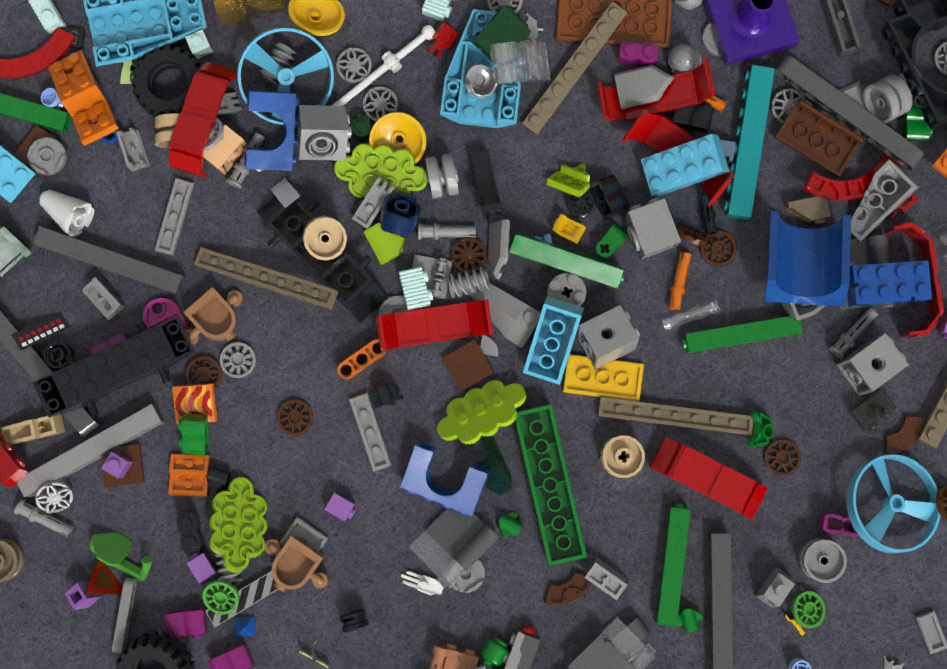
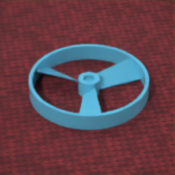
[237,27,334,125]
[846,454,940,553]

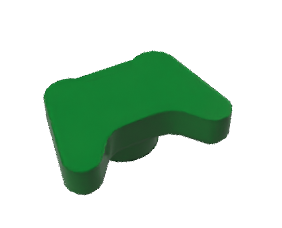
[747,411,774,447]

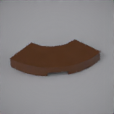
[885,417,925,455]
[544,571,591,605]

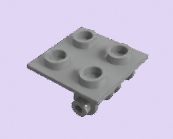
[412,255,452,299]

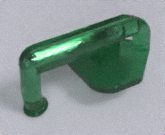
[465,435,512,496]

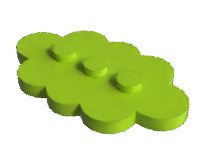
[334,143,429,198]
[437,380,527,444]
[209,477,268,573]

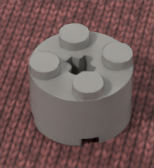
[547,273,586,306]

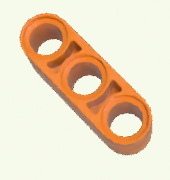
[337,339,387,379]

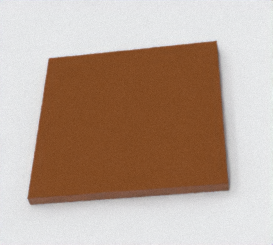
[556,0,672,49]

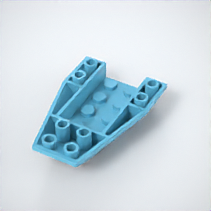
[83,0,207,67]
[440,9,521,128]

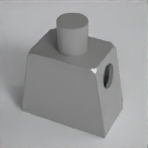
[755,566,795,608]

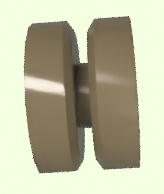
[0,538,25,582]

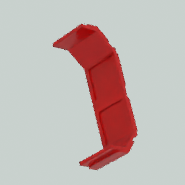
[598,56,716,121]
[169,62,242,178]
[622,109,735,207]
[885,222,944,338]
[376,300,493,351]
[650,437,768,520]

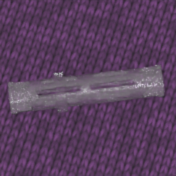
[661,300,720,331]

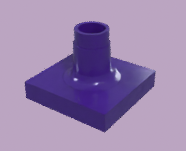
[703,0,800,66]

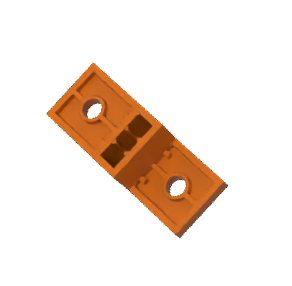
[48,49,119,146]

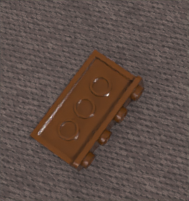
[774,99,864,177]

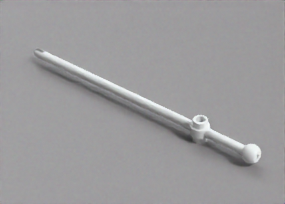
[256,25,435,172]

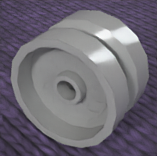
[863,75,912,124]
[425,153,459,199]
[798,538,847,583]

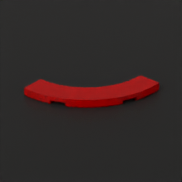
[0,28,76,79]
[802,155,900,201]

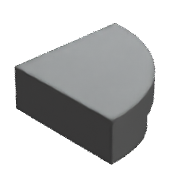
[480,335,498,357]

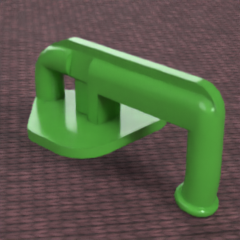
[90,532,153,582]

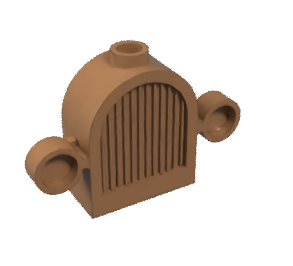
[183,287,243,345]
[264,535,329,592]

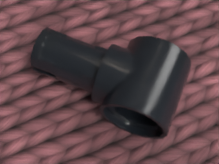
[206,467,231,506]

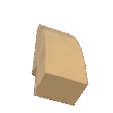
[0,414,65,445]

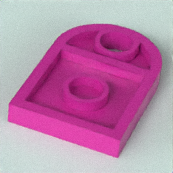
[142,298,190,331]

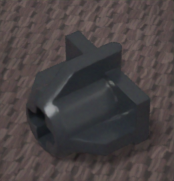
[371,382,404,409]

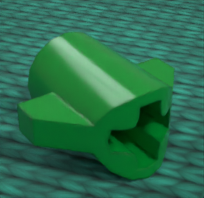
[497,512,523,539]
[677,606,704,633]

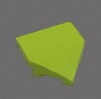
[547,164,590,198]
[364,222,405,265]

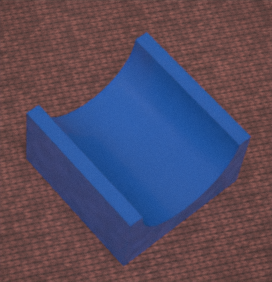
[765,211,851,307]

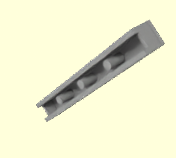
[17,404,164,497]

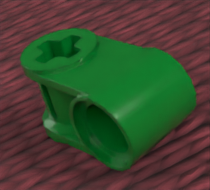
[595,224,629,260]

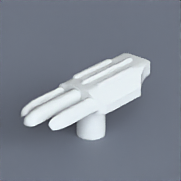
[401,571,444,595]

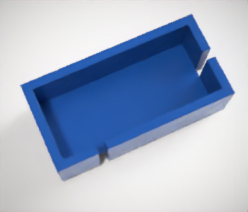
[847,261,932,307]

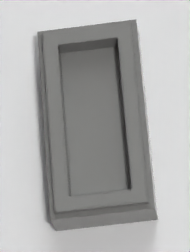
[915,610,947,654]

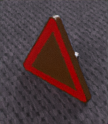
[85,560,123,595]

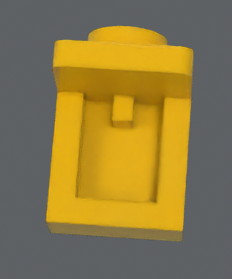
[552,214,586,244]

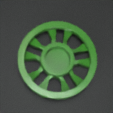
[203,579,240,614]
[791,591,825,628]

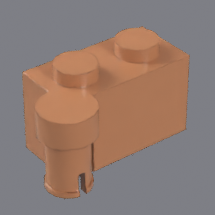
[429,643,479,669]

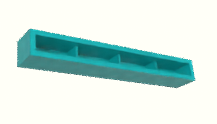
[723,65,775,220]

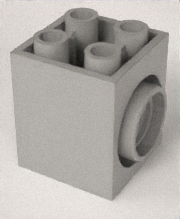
[297,105,351,161]
[625,197,681,260]
[577,305,640,370]
[836,333,909,396]

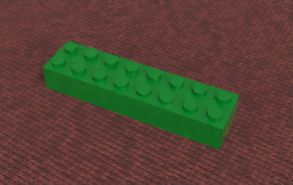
[515,404,587,566]

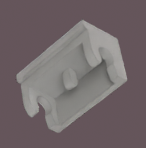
[116,128,150,172]
[82,277,125,321]
[584,557,628,600]

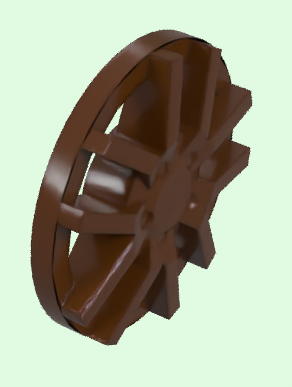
[277,400,313,436]
[764,440,801,476]

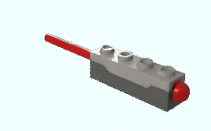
[502,624,540,669]

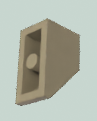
[785,196,831,225]

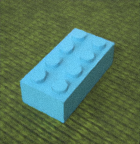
[641,134,729,196]
[0,145,36,203]
[523,296,584,385]

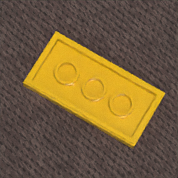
[563,354,644,402]

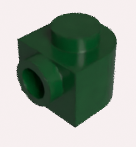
[350,114,372,139]

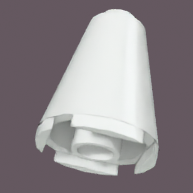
[40,190,94,237]

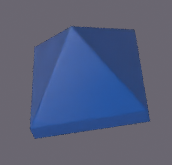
[235,616,256,637]

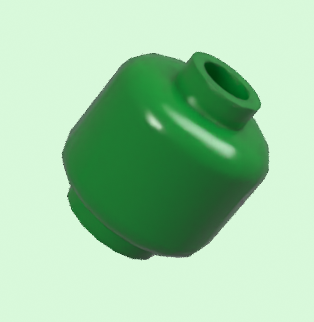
[480,636,509,667]

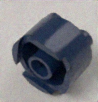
[380,192,421,238]

